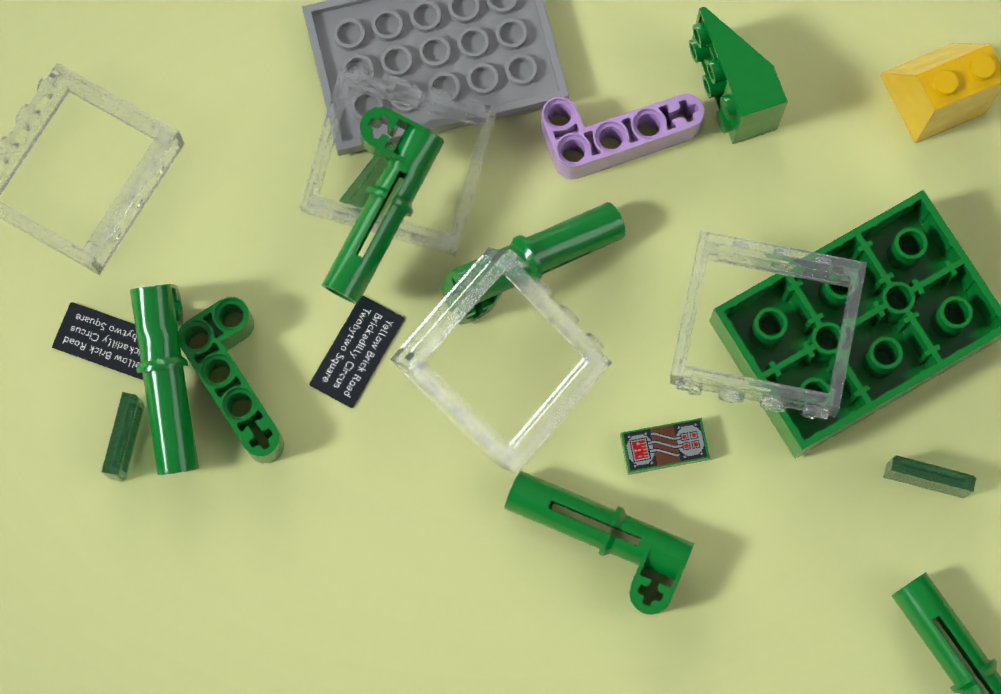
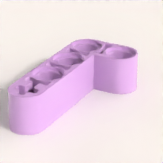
[541,94,705,180]

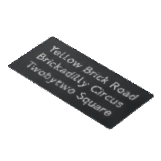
[309,296,404,408]
[52,302,144,381]

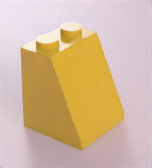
[880,43,1001,143]

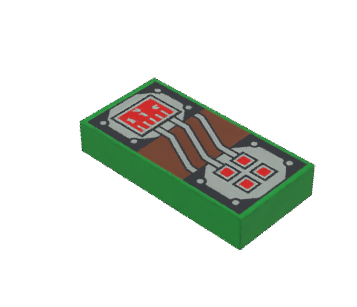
[620,418,710,475]

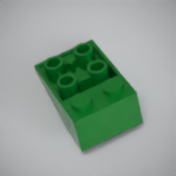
[689,7,788,144]

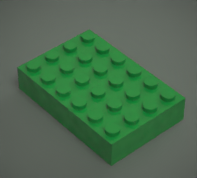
[709,190,1001,459]

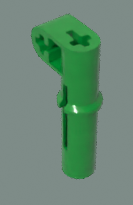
[322,107,444,305]
[441,202,626,325]
[130,284,199,475]
[504,471,695,615]
[892,572,1001,694]

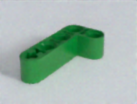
[178,297,284,463]

